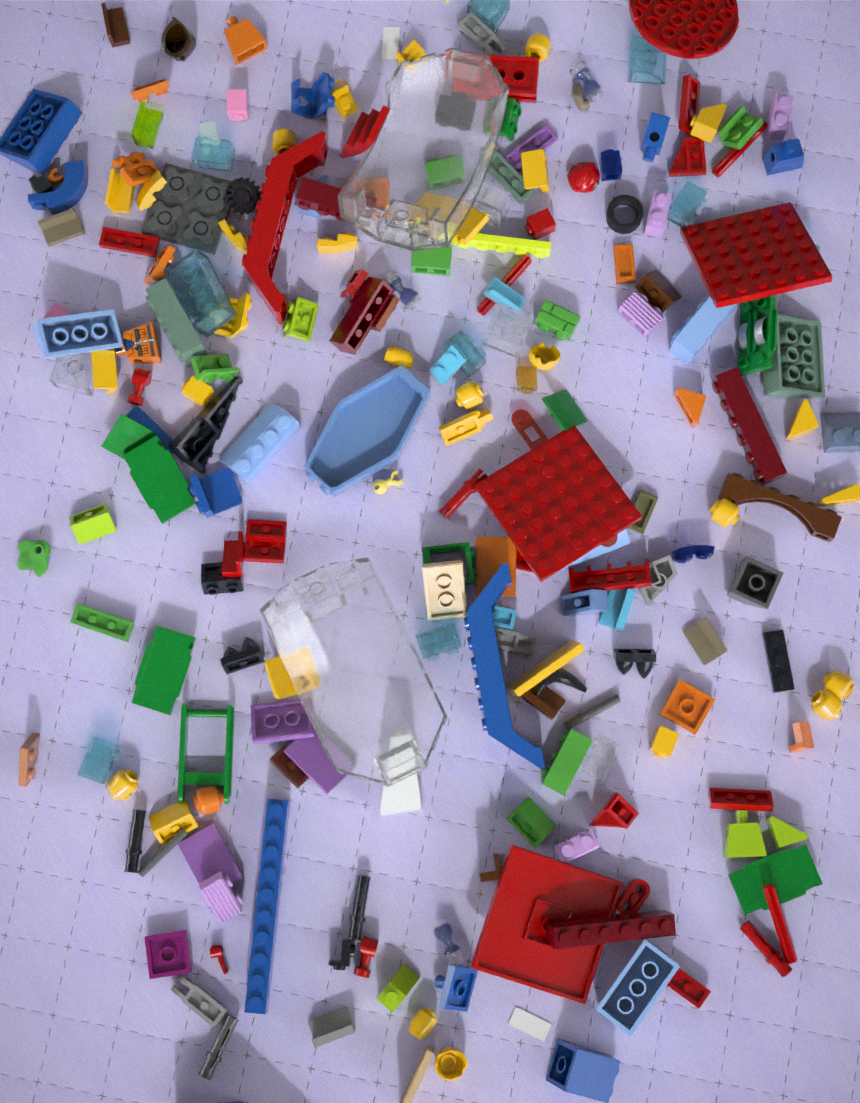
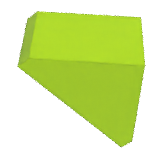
[766,815,809,848]

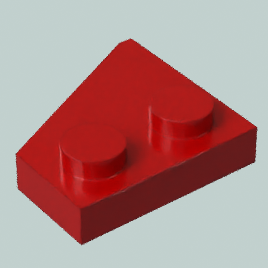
[669,137,707,177]

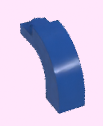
[28,161,88,215]

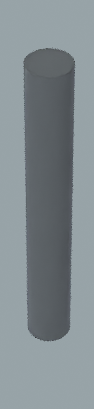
[564,695,621,730]
[138,828,188,877]

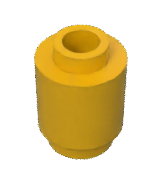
[384,346,414,369]
[408,1007,438,1040]

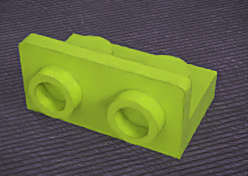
[282,297,319,342]

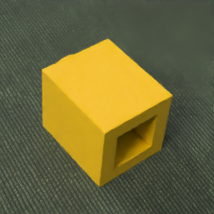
[182,376,215,408]
[649,726,680,759]

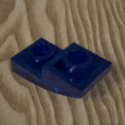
[670,545,715,564]

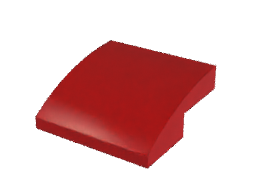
[244,519,287,564]

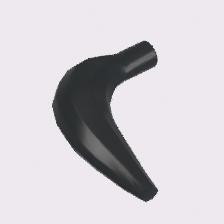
[532,668,587,697]

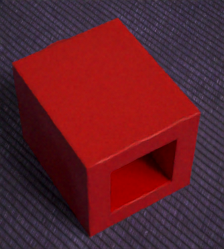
[525,208,556,240]

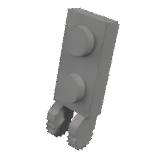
[457,12,506,55]
[495,627,536,656]
[170,974,228,1028]

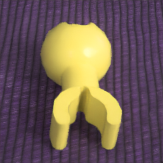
[372,471,403,494]

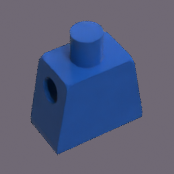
[641,112,670,162]
[762,139,804,176]

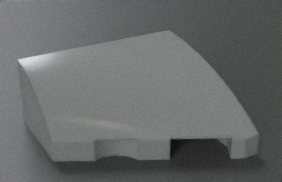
[638,555,678,605]

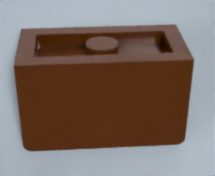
[101,3,130,48]
[635,270,682,313]
[520,684,566,721]
[479,853,501,882]

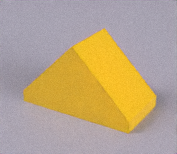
[786,399,819,440]

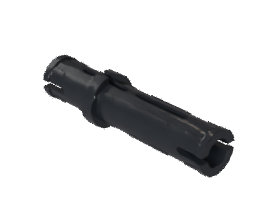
[124,809,146,873]
[348,875,371,941]

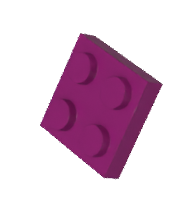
[144,930,192,979]

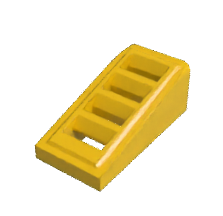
[817,483,860,507]

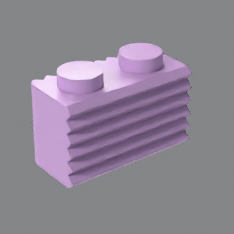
[765,93,794,141]
[643,190,672,238]
[618,291,664,338]
[553,829,600,863]
[199,871,244,923]

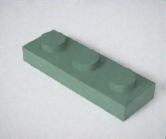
[482,151,535,205]

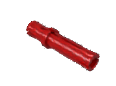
[438,468,488,520]
[739,920,792,978]

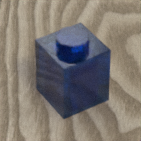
[599,149,622,181]

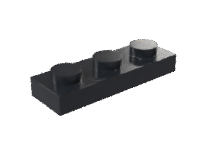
[762,630,795,693]

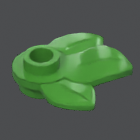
[17,540,51,577]

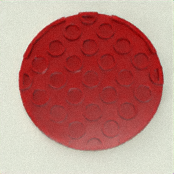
[629,0,739,59]

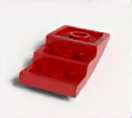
[340,105,390,158]

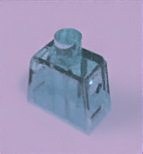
[467,0,510,33]

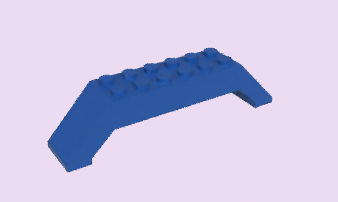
[463,563,545,768]

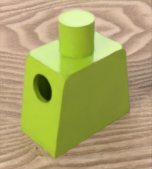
[723,810,767,858]

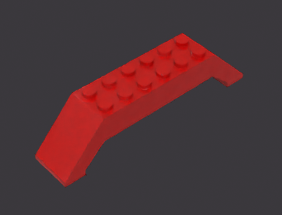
[242,132,329,325]

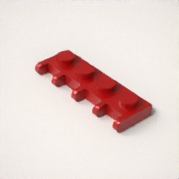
[569,559,652,594]

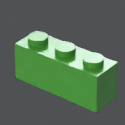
[540,729,593,796]

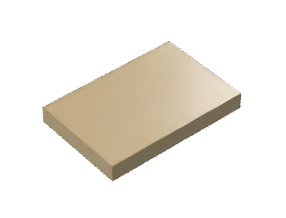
[422,560,467,621]
[400,1045,435,1103]

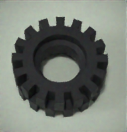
[224,177,261,215]

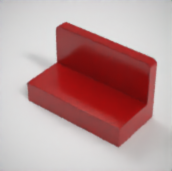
[222,531,245,577]

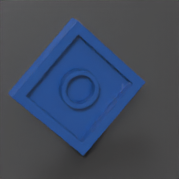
[434,964,478,1012]

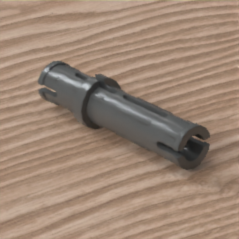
[198,1014,239,1080]

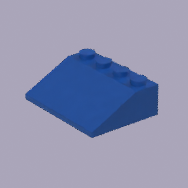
[0,89,82,174]

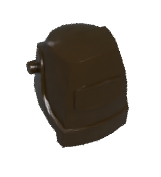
[161,17,196,61]

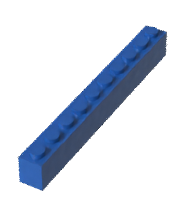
[244,799,290,1014]

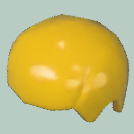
[529,343,561,371]
[434,1047,468,1081]

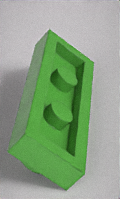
[70,603,135,642]

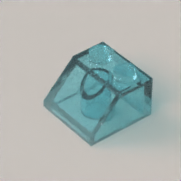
[627,36,667,85]

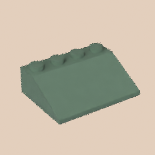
[763,314,825,398]

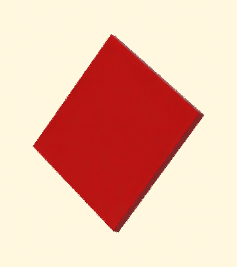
[470,844,624,1004]

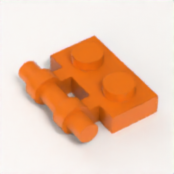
[112,152,158,187]
[144,245,176,286]

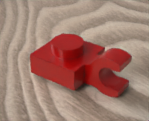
[340,269,368,304]

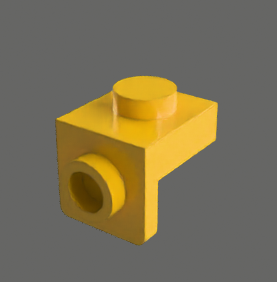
[395,39,428,71]

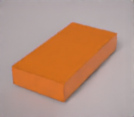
[613,243,636,284]

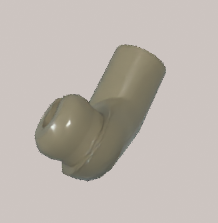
[573,83,590,111]

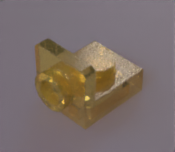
[517,366,537,394]

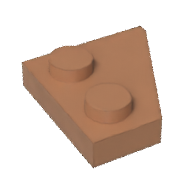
[18,733,40,787]

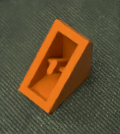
[674,388,707,428]

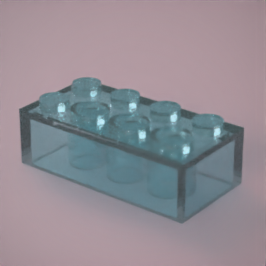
[166,249,237,337]

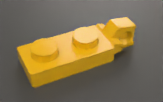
[438,408,494,446]

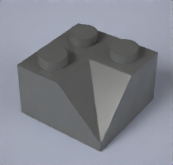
[726,556,784,609]

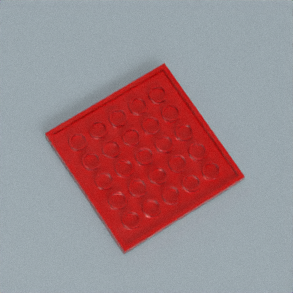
[680,202,833,308]
[474,424,642,582]

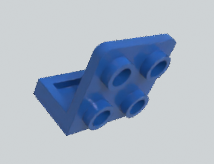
[188,468,243,518]

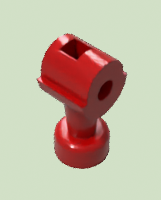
[127,368,152,406]
[353,935,379,978]

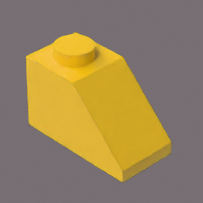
[690,104,727,143]

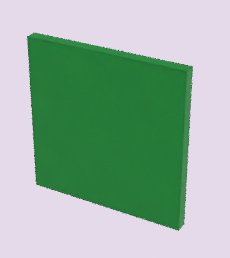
[542,390,588,431]
[101,413,156,460]

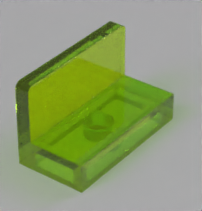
[131,101,164,149]

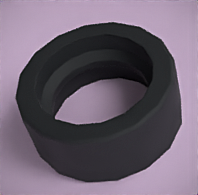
[606,194,643,234]

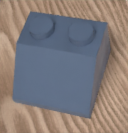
[821,412,860,453]

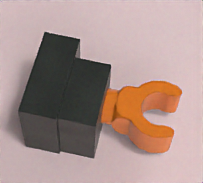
[28,168,64,193]

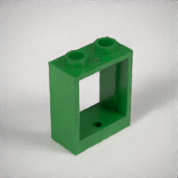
[421,542,477,585]

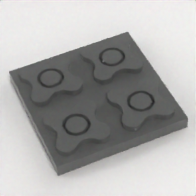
[141,163,232,255]

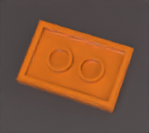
[475,537,517,597]

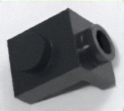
[328,939,355,970]

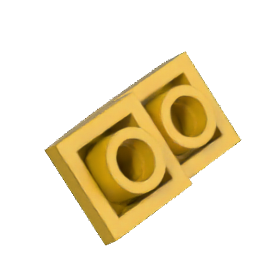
[136,170,167,211]
[218,219,248,254]
[317,233,358,253]

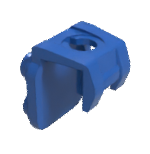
[291,72,335,119]

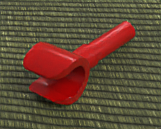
[210,945,228,974]

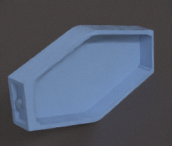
[304,365,431,497]

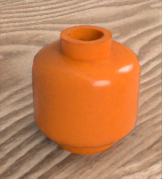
[193,786,224,815]

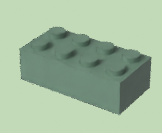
[145,278,208,366]

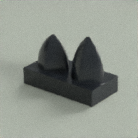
[220,637,265,675]
[613,649,656,679]

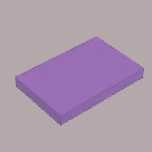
[250,698,314,745]
[284,723,356,795]
[178,823,244,883]

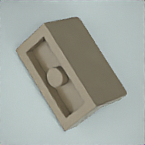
[38,208,85,247]
[683,617,728,665]

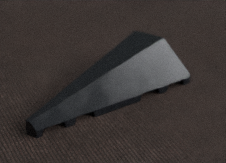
[168,376,243,474]

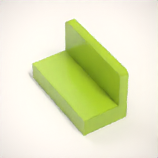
[69,502,116,544]

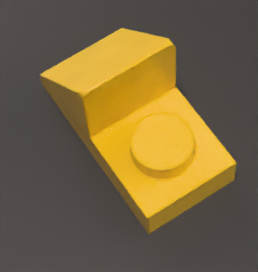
[330,79,359,119]

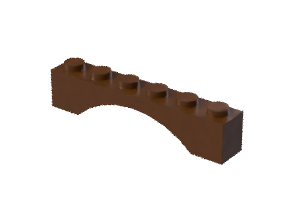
[717,473,842,542]

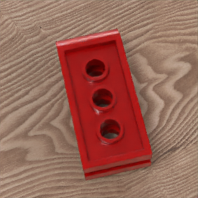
[452,54,539,103]

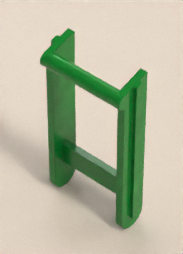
[178,704,235,804]

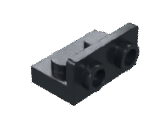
[201,562,244,595]

